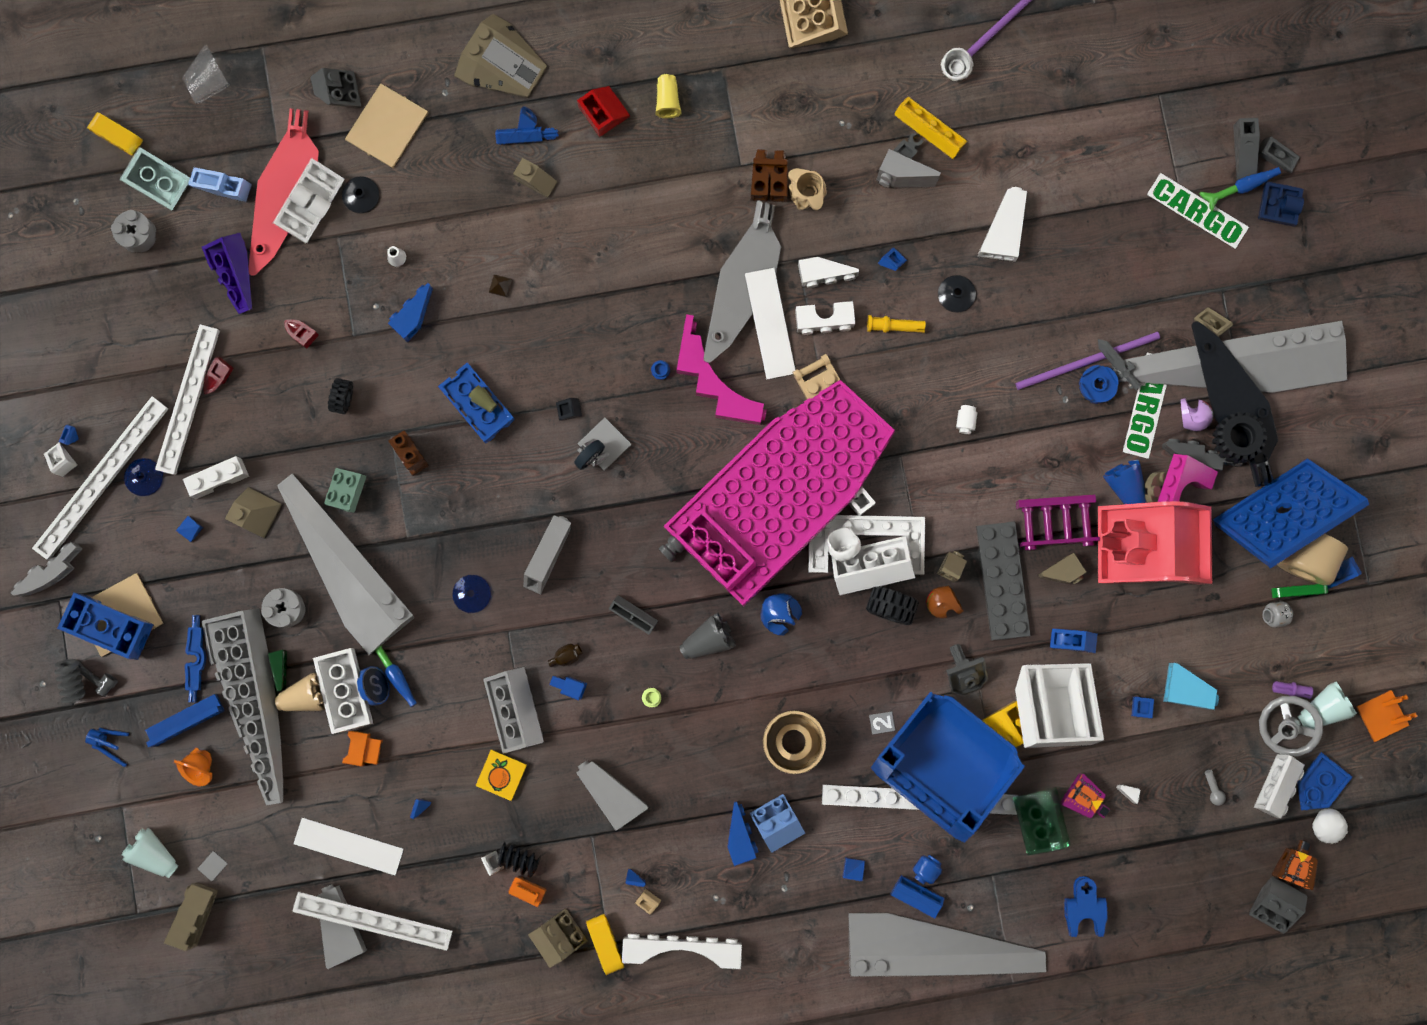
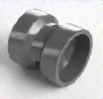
[658,535,685,562]

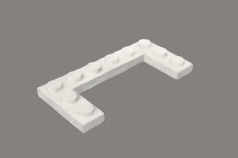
[808,515,925,575]

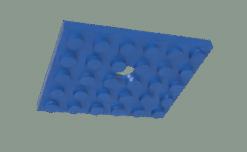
[1213,458,1369,568]

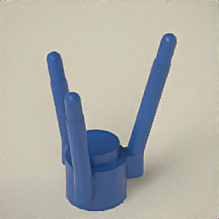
[85,728,129,767]

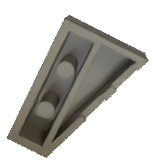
[164,882,218,951]

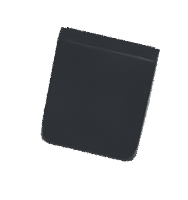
[556,398,582,421]

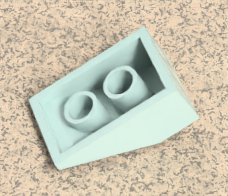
[119,147,190,210]

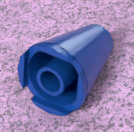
[1103,460,1147,504]

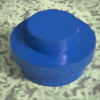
[651,360,670,380]

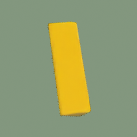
[894,97,967,159]

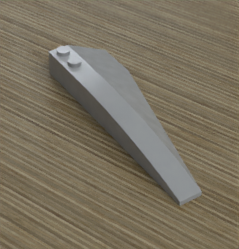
[277,474,414,655]
[202,608,283,805]
[848,913,1046,976]

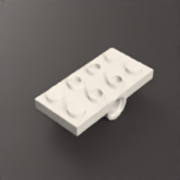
[273,158,345,243]

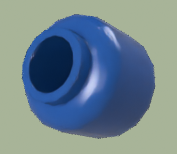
[913,855,942,885]

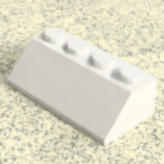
[832,536,915,595]
[313,648,373,734]

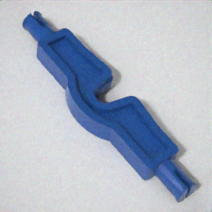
[185,615,206,702]

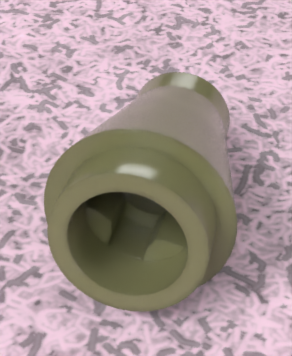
[469,385,497,413]

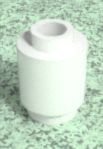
[956,405,977,434]

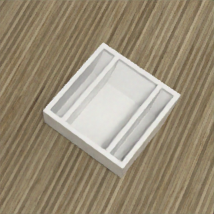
[1015,664,1104,748]

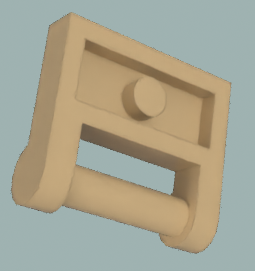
[792,354,840,399]

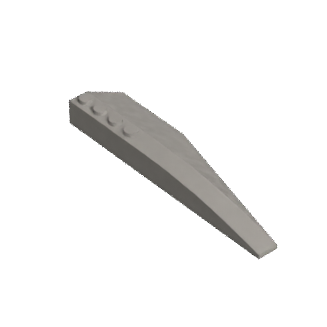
[1112,321,1347,393]

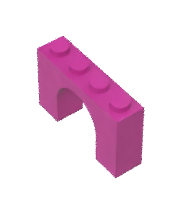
[1158,454,1218,502]

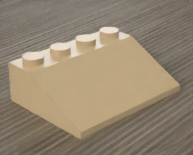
[780,0,848,48]

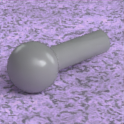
[1204,770,1226,806]

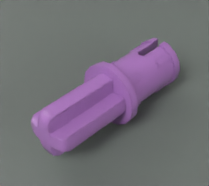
[1272,681,1313,699]

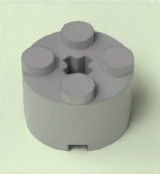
[111,210,156,253]
[261,588,306,628]

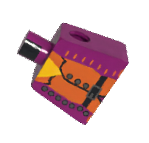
[1059,773,1110,818]

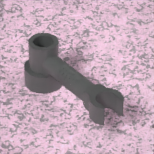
[75,659,118,697]

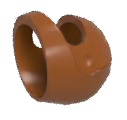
[926,586,964,619]

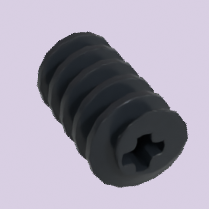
[498,842,541,878]

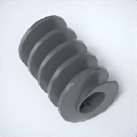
[54,659,86,703]

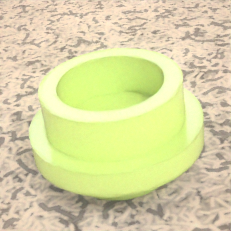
[642,688,661,707]

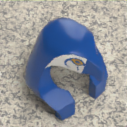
[760,593,803,636]

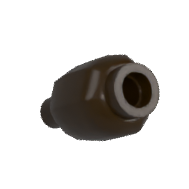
[547,643,583,667]

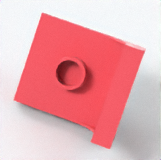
[1098,501,1212,584]

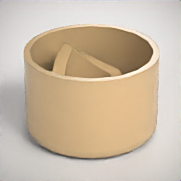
[1277,534,1348,585]
[763,711,826,774]

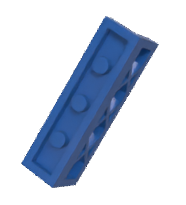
[145,694,225,748]

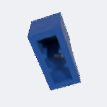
[1050,629,1098,653]

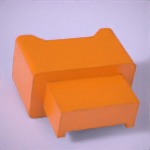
[342,730,383,767]
[508,876,547,907]

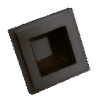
[489,274,512,297]

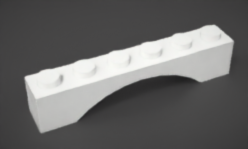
[622,933,742,969]

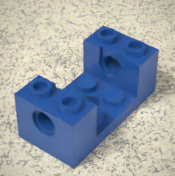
[57,593,154,660]

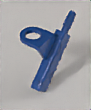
[495,106,559,145]

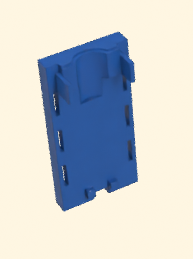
[438,362,515,444]

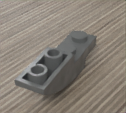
[1162,439,1243,472]

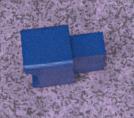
[549,675,587,700]

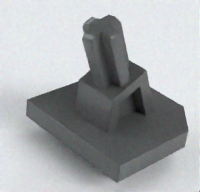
[946,644,988,695]

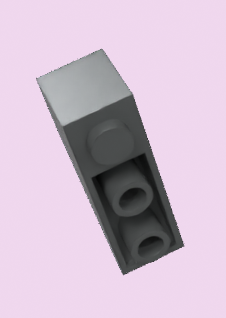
[1233,118,1260,180]

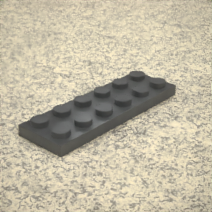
[976,521,1030,641]

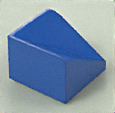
[842,857,865,881]

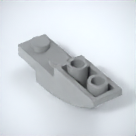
[11,542,82,597]

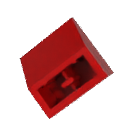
[577,86,630,137]

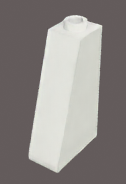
[978,187,1027,262]

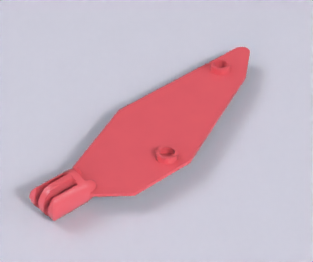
[248,108,319,276]

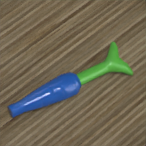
[1200,167,1281,211]
[362,645,417,707]

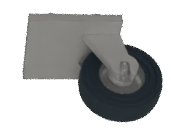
[574,418,631,471]

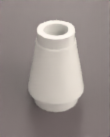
[387,246,406,267]

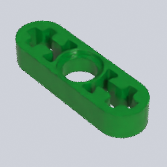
[1271,584,1328,598]

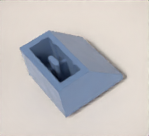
[750,794,805,853]

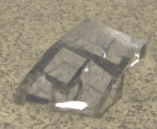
[182,45,230,104]

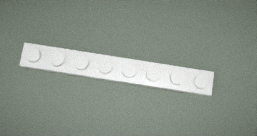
[155,325,220,475]
[292,892,452,951]

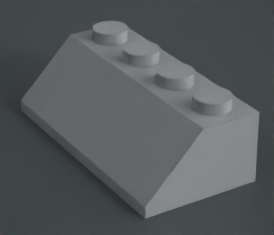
[483,667,544,754]

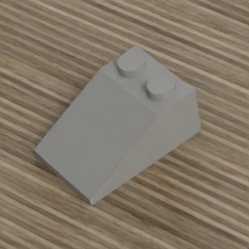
[876,149,941,188]

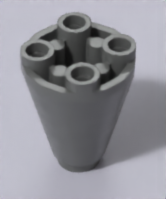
[679,613,736,659]

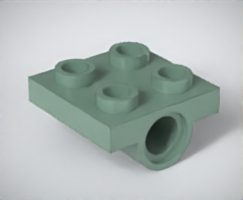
[324,468,366,513]

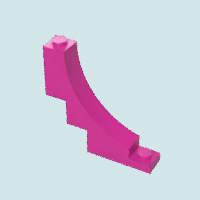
[677,314,767,425]

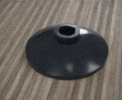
[342,176,380,214]
[938,275,976,313]

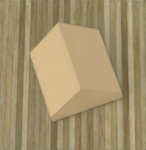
[635,889,661,915]

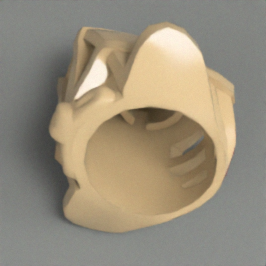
[788,168,827,210]

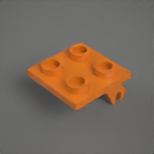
[1356,690,1418,742]

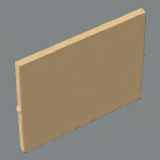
[345,84,429,168]
[91,573,164,657]

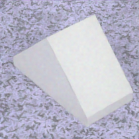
[44,442,77,477]

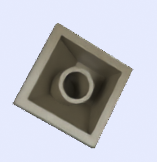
[225,487,282,538]

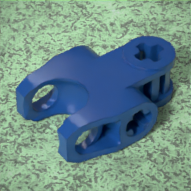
[1064,876,1107,937]

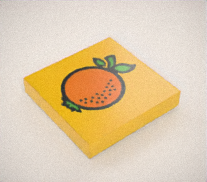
[476,750,527,801]

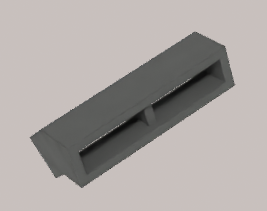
[609,595,659,635]

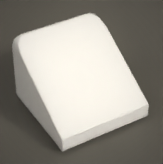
[1116,784,1140,804]

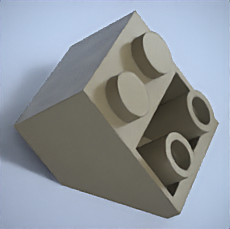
[528,908,587,968]

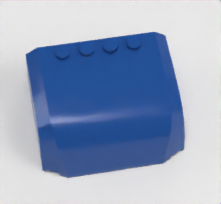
[871,692,1025,843]

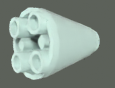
[1297,682,1357,729]
[122,828,178,878]

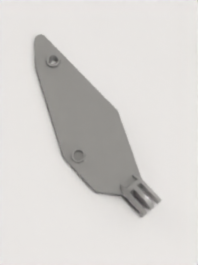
[704,200,781,363]

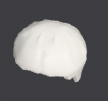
[941,48,974,81]
[827,527,861,562]
[1312,808,1348,844]

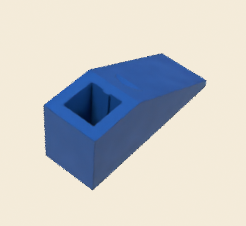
[388,283,433,342]
[728,801,758,866]

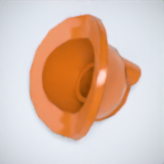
[173,747,212,786]

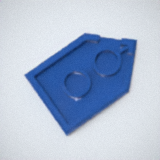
[1297,752,1352,810]

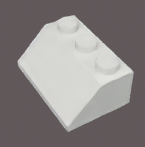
[1254,754,1304,818]

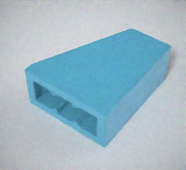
[1163,663,1219,710]

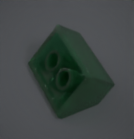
[1013,787,1071,856]

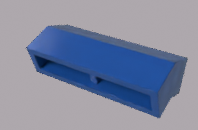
[890,875,945,918]

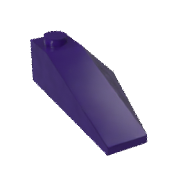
[202,233,252,314]

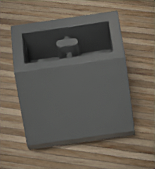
[1249,877,1307,934]

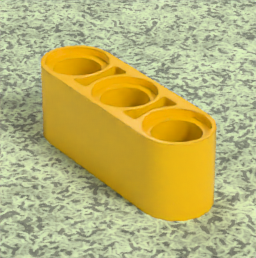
[87,112,143,156]
[586,914,625,975]

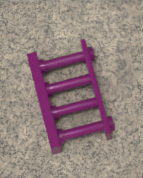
[1016,495,1100,551]

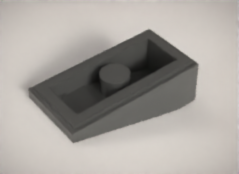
[1258,137,1300,173]

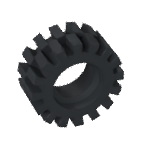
[328,378,353,415]

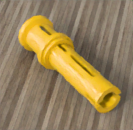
[867,315,925,333]

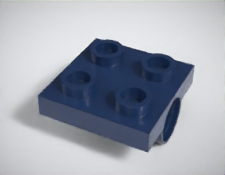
[1258,181,1304,227]

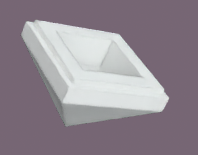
[481,851,504,876]

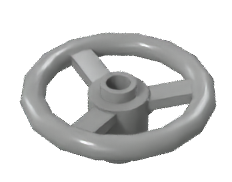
[1259,696,1323,756]

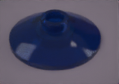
[124,458,163,496]
[452,575,491,613]

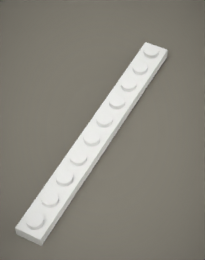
[32,397,169,560]
[822,785,1018,815]

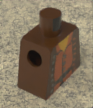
[1272,840,1318,891]

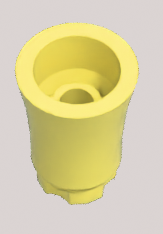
[655,74,682,118]

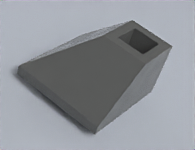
[311,68,361,108]

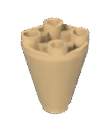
[275,673,326,711]

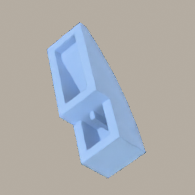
[188,168,252,202]

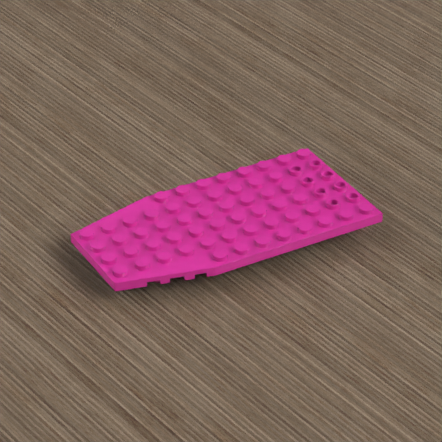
[663,380,895,607]

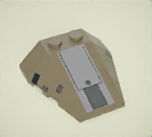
[454,14,547,98]

